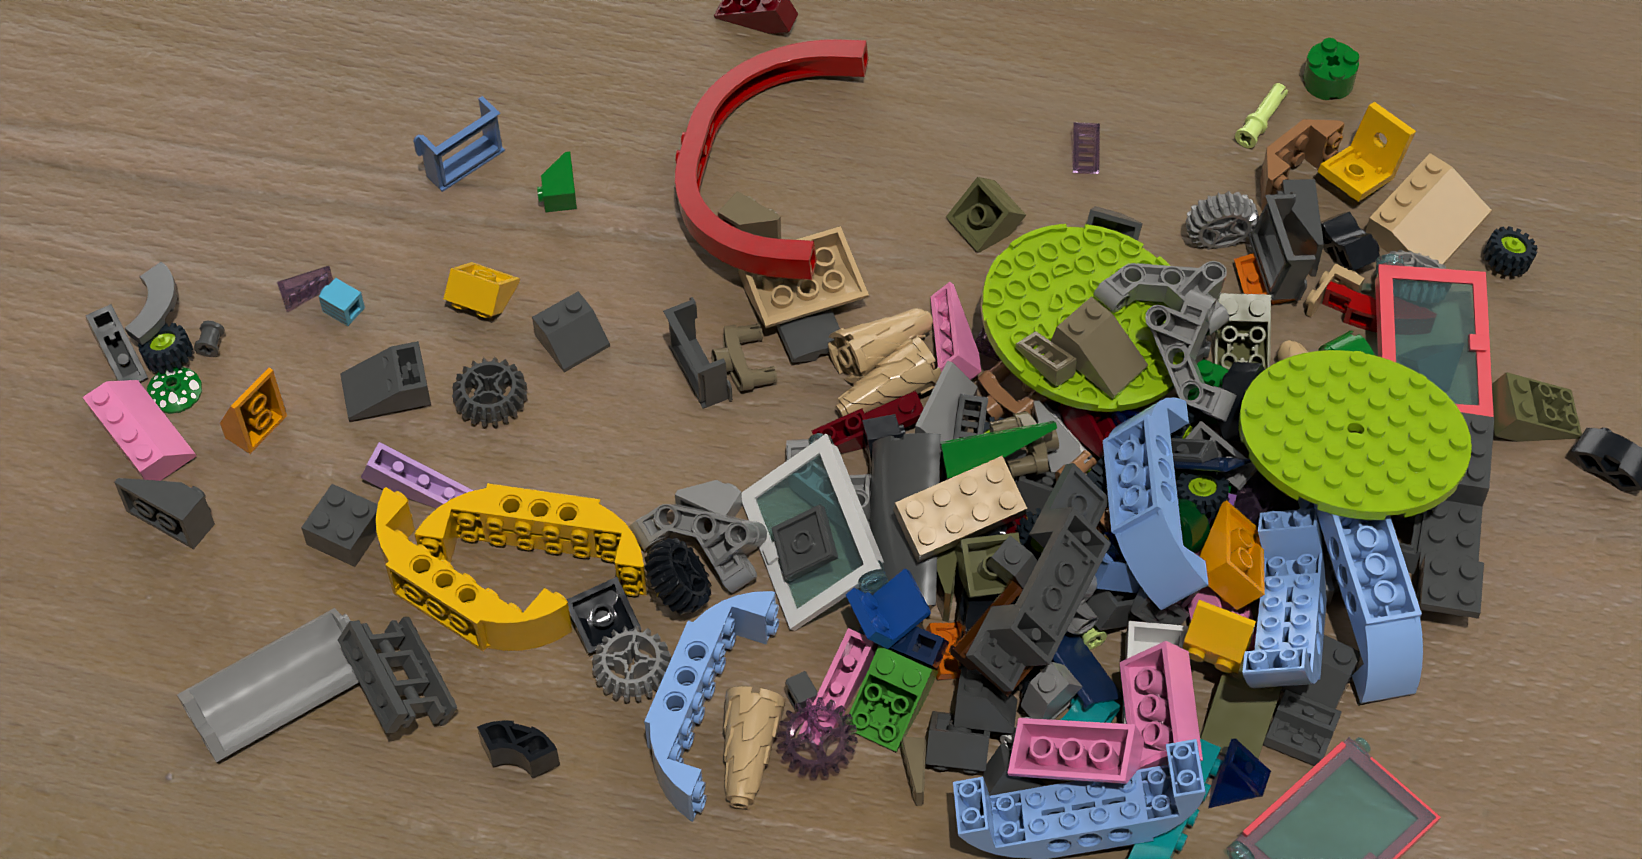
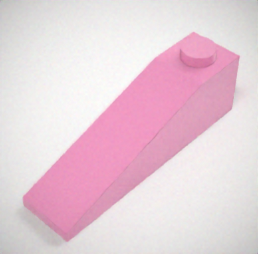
[930,282,981,380]
[798,628,880,748]

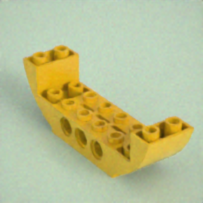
[415,483,647,596]
[376,487,572,652]

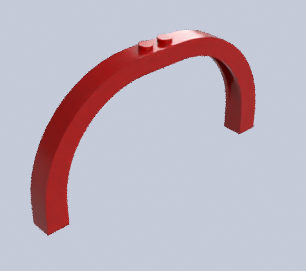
[675,39,869,280]

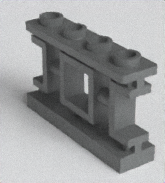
[338,617,457,733]

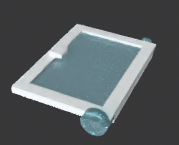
[742,433,889,631]

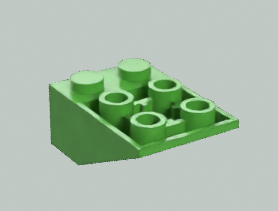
[843,646,938,752]

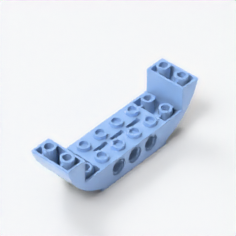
[1103,398,1208,610]
[1297,497,1423,703]
[1242,508,1327,688]
[644,591,780,821]
[953,739,1206,859]

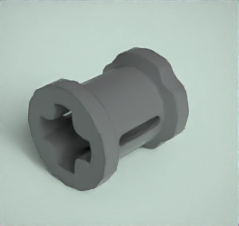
[194,320,225,357]

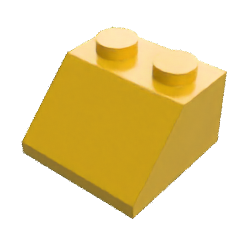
[443,262,520,318]
[1182,600,1256,674]

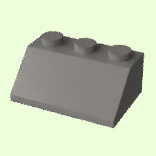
[915,361,979,467]

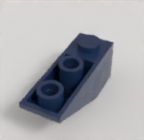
[858,626,949,669]

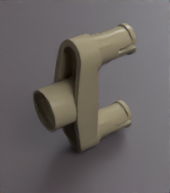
[711,323,777,391]
[989,411,1059,478]

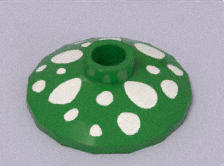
[147,366,202,414]

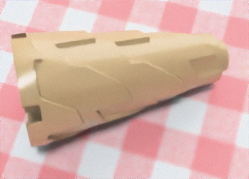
[828,308,933,383]
[835,335,942,417]
[724,686,785,809]

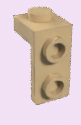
[1306,264,1365,317]

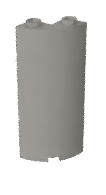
[177,608,359,762]

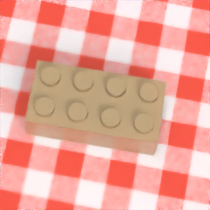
[893,456,1027,563]

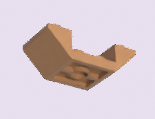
[1260,119,1344,211]

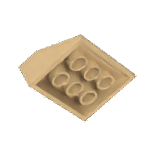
[1366,153,1492,264]
[738,226,869,328]

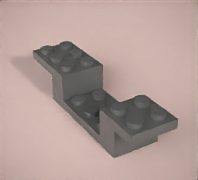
[1416,412,1494,619]
[966,463,1111,691]

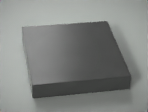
[772,504,838,581]

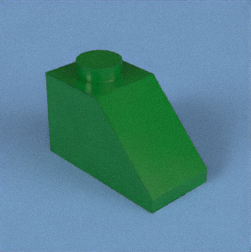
[537,151,577,213]

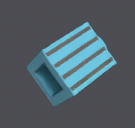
[319,278,365,326]

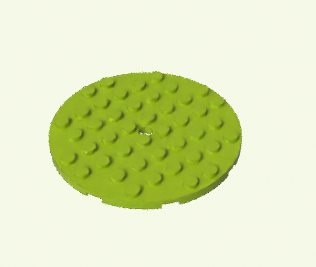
[981,224,1185,412]
[1239,350,1472,520]

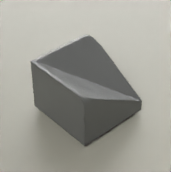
[785,671,818,716]

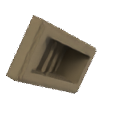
[1016,331,1077,386]
[902,737,926,806]

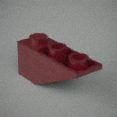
[714,0,798,34]

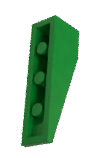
[940,421,1057,478]

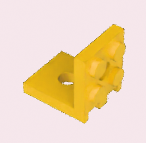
[1317,102,1416,202]

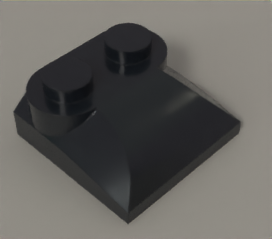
[566,577,642,654]

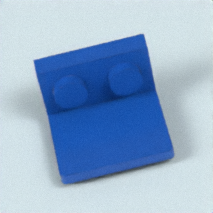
[845,569,931,649]

